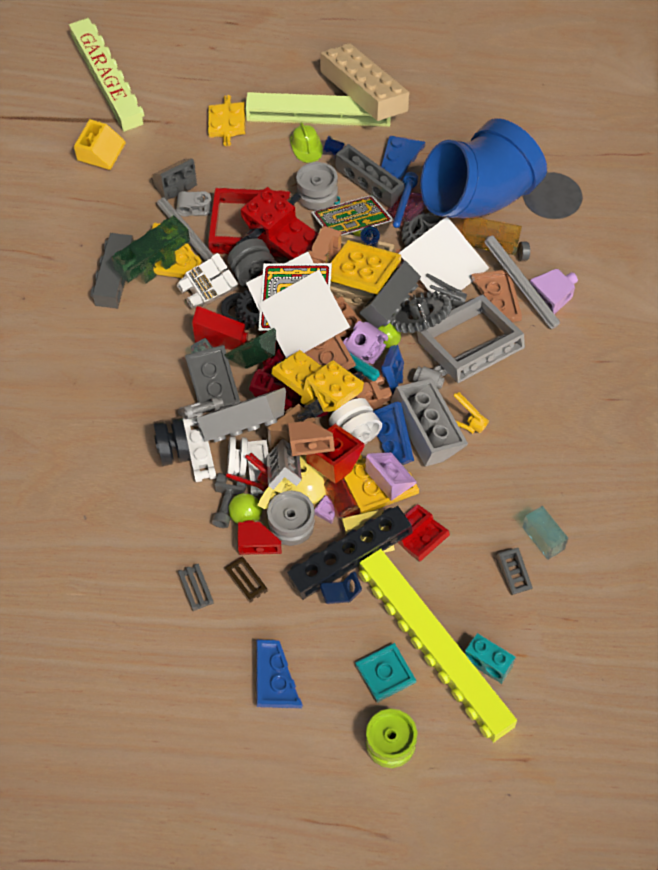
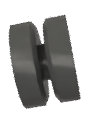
[227,238,277,288]

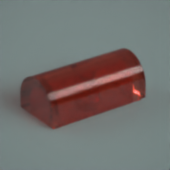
[324,478,360,517]

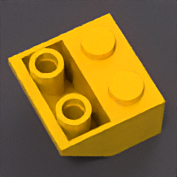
[74,119,126,170]

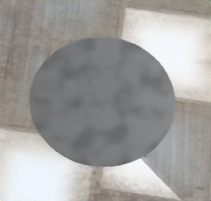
[523,172,583,219]

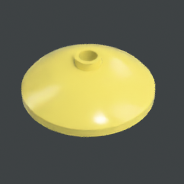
[288,455,334,505]

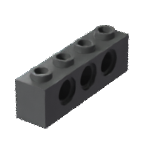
[336,144,404,208]

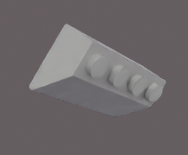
[390,378,468,467]
[197,387,286,443]

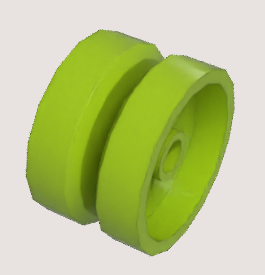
[366,709,418,768]

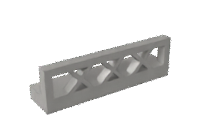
[267,439,302,490]

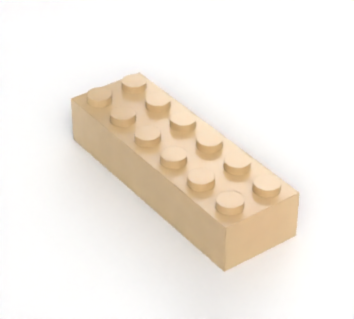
[320,44,409,121]

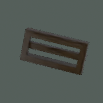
[225,556,268,603]

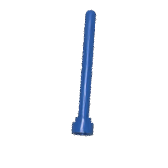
[393,172,419,228]

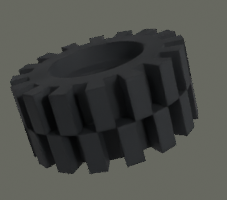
[235,290,260,328]

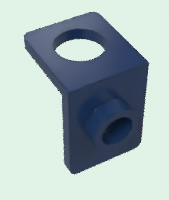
[320,572,362,604]

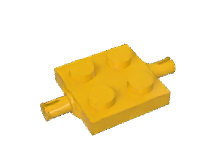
[208,95,245,146]

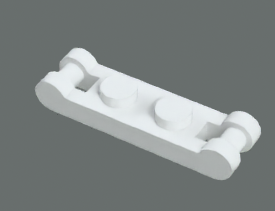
[183,415,216,482]

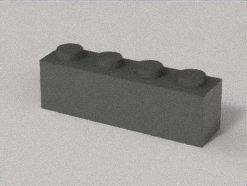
[91,233,135,309]
[360,260,421,328]

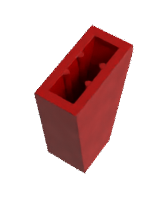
[192,306,248,351]

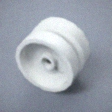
[329,398,382,444]

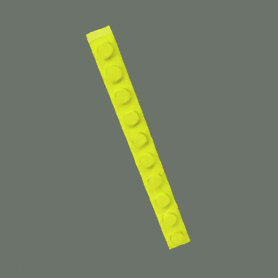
[359,549,517,743]

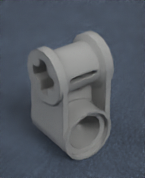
[176,191,213,217]

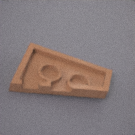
[471,270,522,322]

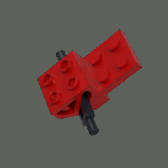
[236,187,319,260]

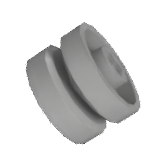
[296,162,338,210]
[267,490,315,546]

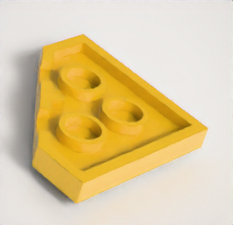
[141,223,202,278]
[343,455,419,514]

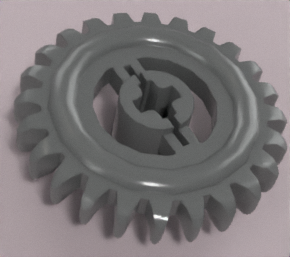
[391,291,452,333]

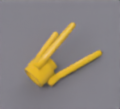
[453,392,489,434]

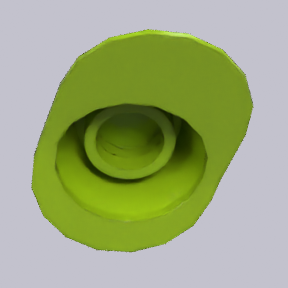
[290,122,323,163]

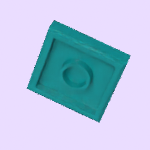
[355,643,417,703]

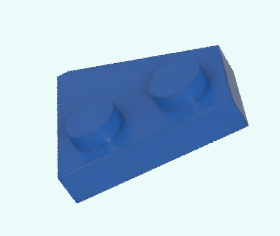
[381,345,404,394]

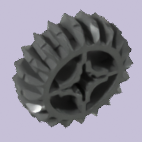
[401,211,444,248]

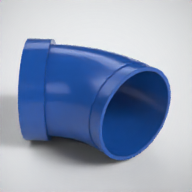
[421,118,547,218]

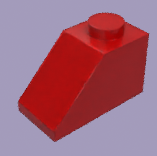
[238,520,282,555]

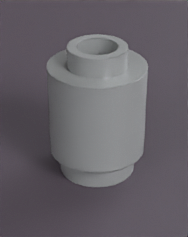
[413,366,445,389]

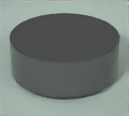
[518,241,530,261]

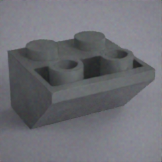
[152,158,197,200]

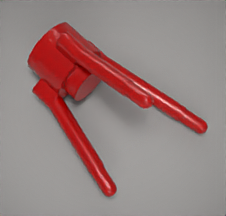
[226,453,268,492]

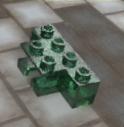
[112,215,190,283]

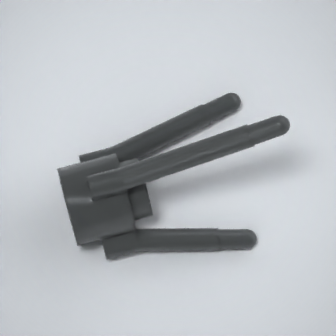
[426,273,467,310]

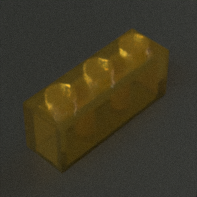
[461,217,522,255]

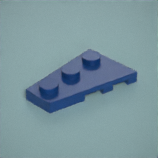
[381,136,425,180]
[373,402,414,465]
[256,640,303,708]

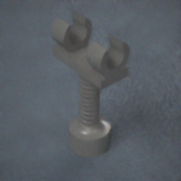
[212,473,247,528]

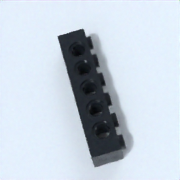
[287,505,413,600]

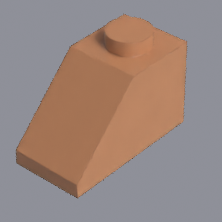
[288,421,335,456]

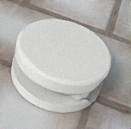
[227,437,248,476]

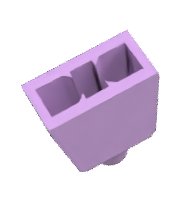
[530,269,578,314]

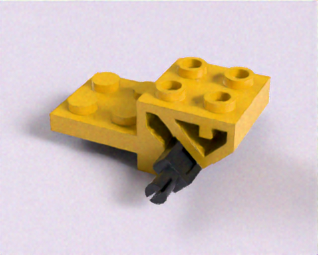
[271,350,365,422]

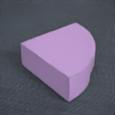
[314,495,335,524]

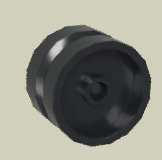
[153,416,191,467]

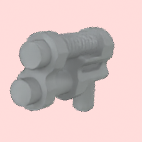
[178,397,224,419]

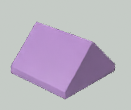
[365,453,417,501]

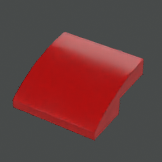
[389,504,450,562]

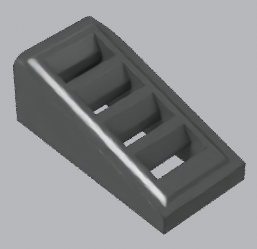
[496,547,533,595]

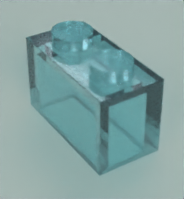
[522,506,569,560]

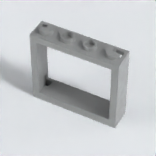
[417,294,525,383]

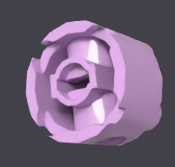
[343,321,388,365]

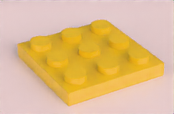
[331,240,401,294]

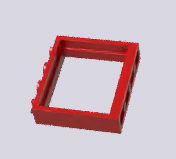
[208,188,290,257]

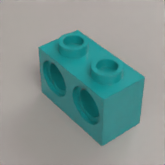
[465,633,516,684]

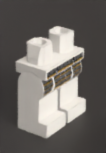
[177,253,238,308]

